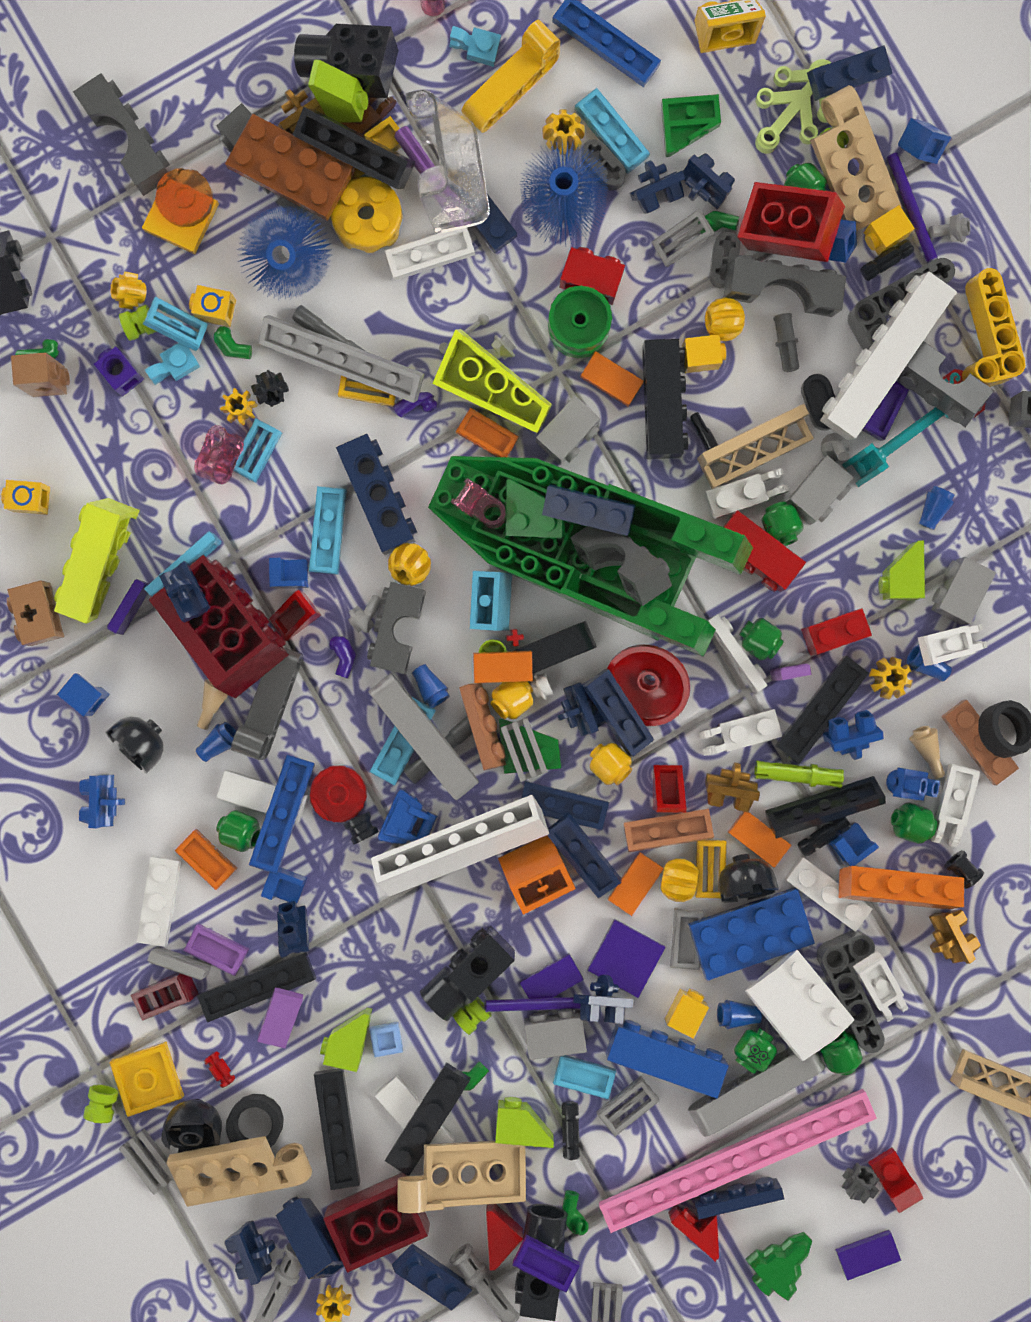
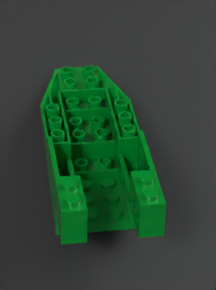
[428,456,753,657]

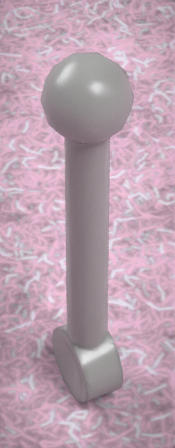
[439,314,489,355]

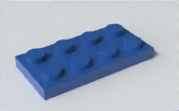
[688,887,815,981]

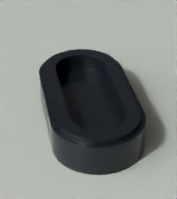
[801,374,836,431]

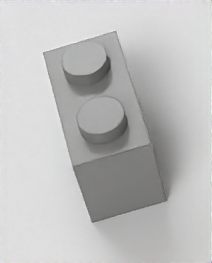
[536,396,601,465]
[786,455,854,525]
[931,557,996,625]
[524,1009,587,1060]

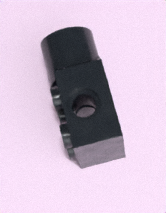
[294,23,399,98]
[420,926,515,1021]
[515,1204,568,1321]

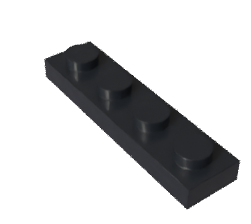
[775,655,869,764]
[765,776,886,839]
[197,952,317,1023]
[385,1062,471,1176]
[314,1068,360,1190]

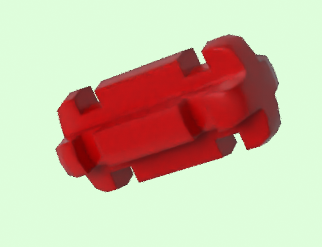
[505,629,524,646]
[204,1051,235,1088]

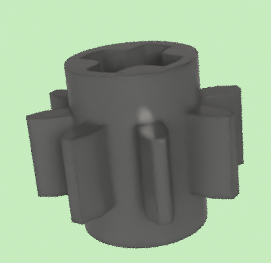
[841,1163,880,1204]

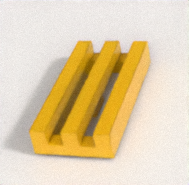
[338,376,396,407]
[695,839,726,898]

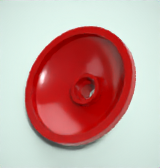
[607,644,690,726]

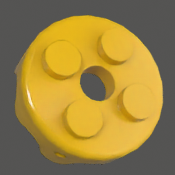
[330,177,403,253]

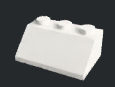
[744,950,855,1061]

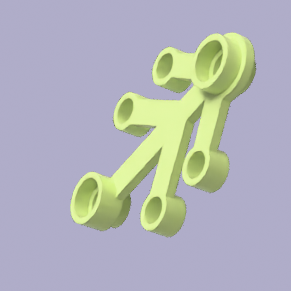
[755,59,831,154]

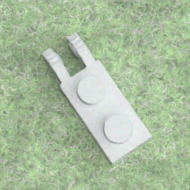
[705,468,789,519]
[918,624,987,666]
[698,709,782,756]
[931,763,980,848]
[853,951,908,1022]

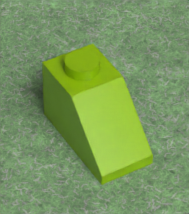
[308,60,368,122]
[878,540,925,600]
[320,1007,373,1072]
[495,1097,554,1148]

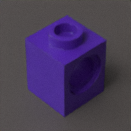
[94,346,145,396]

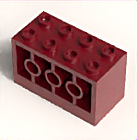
[148,555,289,699]

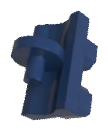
[683,153,735,210]
[629,160,685,214]
[159,561,210,623]
[557,682,606,736]
[277,901,310,958]
[573,975,634,1024]
[224,1220,276,1285]

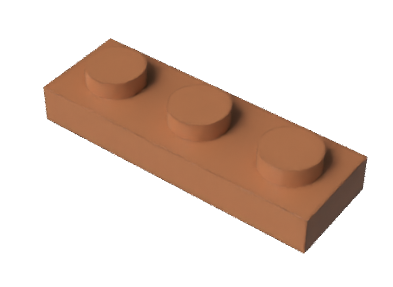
[459,683,506,770]
[941,700,1019,786]
[623,809,714,853]

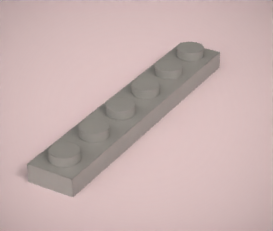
[259,315,425,403]

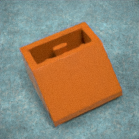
[498,835,576,915]

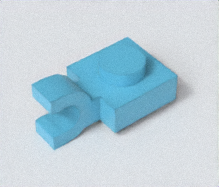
[449,26,501,67]
[145,343,200,385]

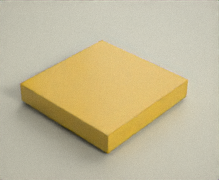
[142,177,219,254]
[109,1041,184,1117]

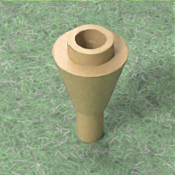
[197,679,228,730]
[909,726,945,779]

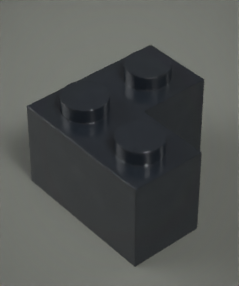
[0,230,32,315]

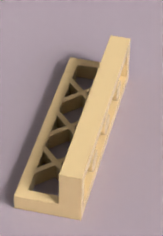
[697,404,814,489]
[950,1049,1031,1118]

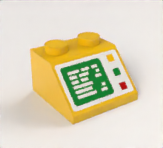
[694,0,766,53]

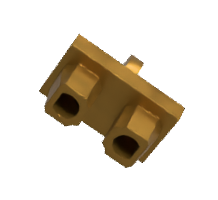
[278,89,325,134]
[705,762,760,812]
[929,910,981,964]

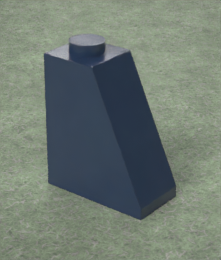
[276,1196,344,1279]

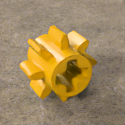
[110,271,147,310]
[220,388,258,426]
[316,1285,352,1322]

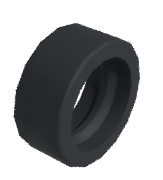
[978,700,1031,758]
[226,1094,284,1148]

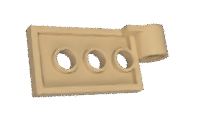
[810,85,902,231]
[167,1136,312,1207]
[397,1141,526,1213]

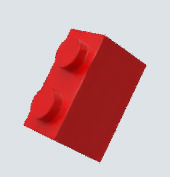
[559,247,625,305]
[801,608,872,656]

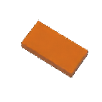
[580,351,644,407]
[456,407,519,457]
[473,651,533,683]
[728,811,792,868]
[175,829,237,890]
[607,851,664,916]

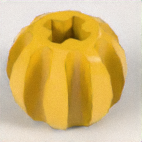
[542,109,585,155]
[705,297,745,341]
[388,543,431,586]
[869,657,913,700]
[660,859,699,902]

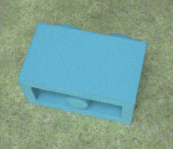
[470,571,512,631]

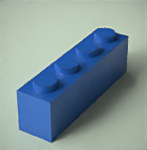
[605,1019,729,1099]

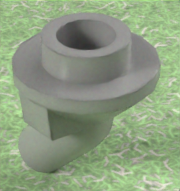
[928,213,971,242]
[486,335,515,360]
[821,433,850,461]
[348,595,381,633]

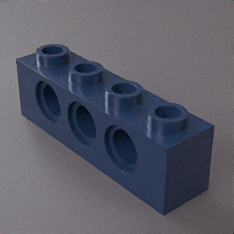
[336,434,418,555]

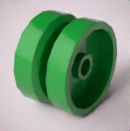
[548,285,612,359]

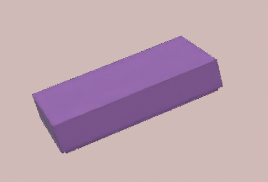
[770,663,812,681]
[183,923,249,976]
[257,987,303,1048]

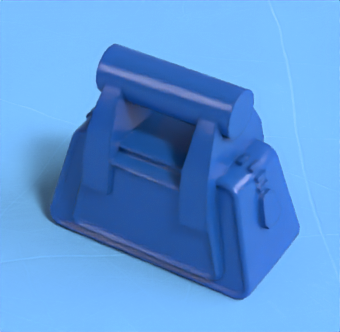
[378,788,438,844]

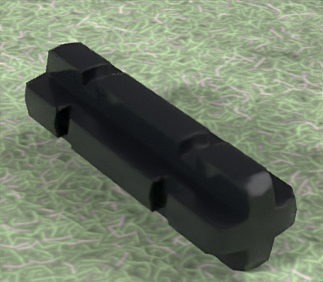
[860,239,914,281]
[797,817,851,857]
[562,1101,580,1160]

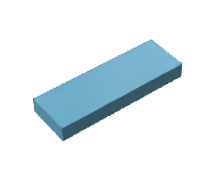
[575,88,650,174]
[309,486,347,575]
[144,531,222,596]
[370,696,436,786]

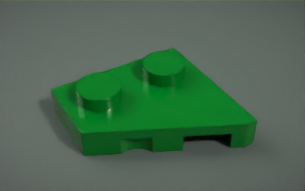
[661,94,721,157]
[506,479,565,538]
[499,719,561,774]

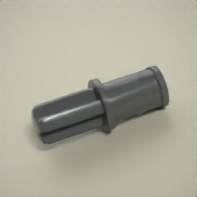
[773,313,799,372]

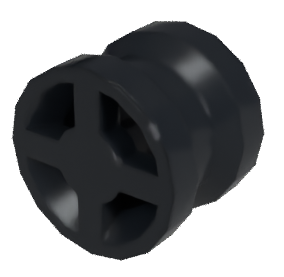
[343,811,379,845]

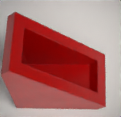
[269,590,321,641]
[653,765,687,813]
[486,1204,523,1271]

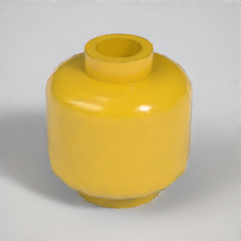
[490,681,533,719]
[590,743,632,785]

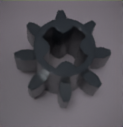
[251,370,289,407]

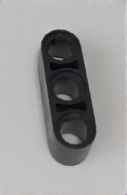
[514,621,597,674]

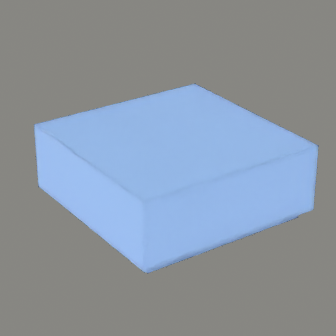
[369,1022,403,1057]

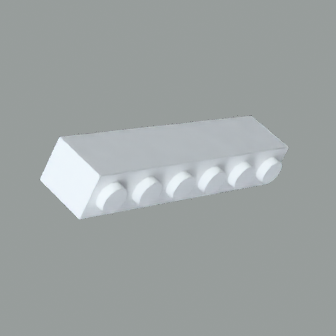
[820,271,957,440]
[371,795,549,897]

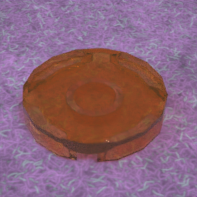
[155,168,214,227]

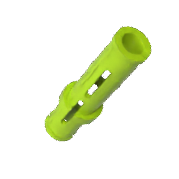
[754,760,844,788]

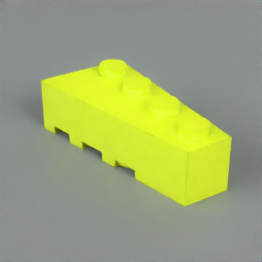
[432,329,552,433]
[54,498,140,624]

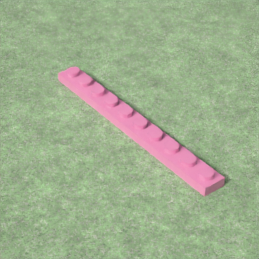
[599,1089,877,1233]

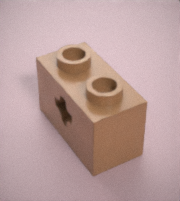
[11,353,70,397]
[7,580,64,646]

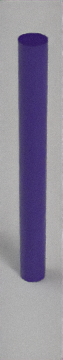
[887,152,938,263]
[484,997,581,1012]

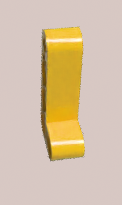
[461,20,561,133]
[962,268,1026,387]

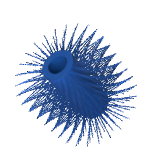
[520,140,608,245]
[237,206,332,300]

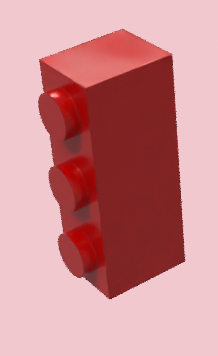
[723,510,806,592]

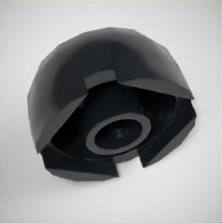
[105,717,164,774]
[719,854,779,903]
[161,1099,222,1153]

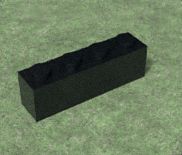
[293,107,415,189]
[642,339,688,459]

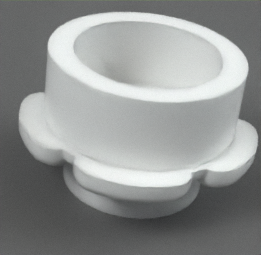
[531,673,554,700]

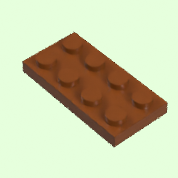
[225,114,355,221]

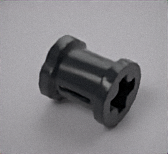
[944,850,984,889]

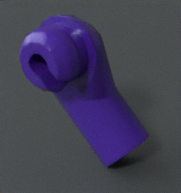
[393,392,437,418]
[329,636,356,678]

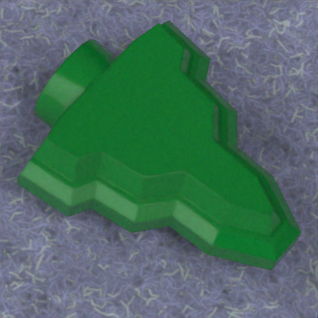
[746,1232,812,1301]

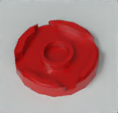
[310,765,367,822]

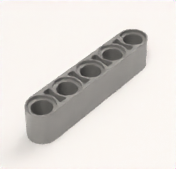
[368,673,479,801]
[688,1047,825,1137]

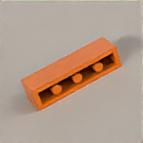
[839,866,964,910]

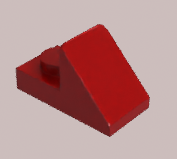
[868,1147,924,1213]
[668,1205,719,1262]

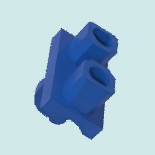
[823,710,884,760]
[886,767,940,801]
[79,774,125,829]

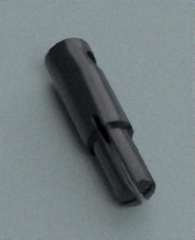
[690,412,718,450]

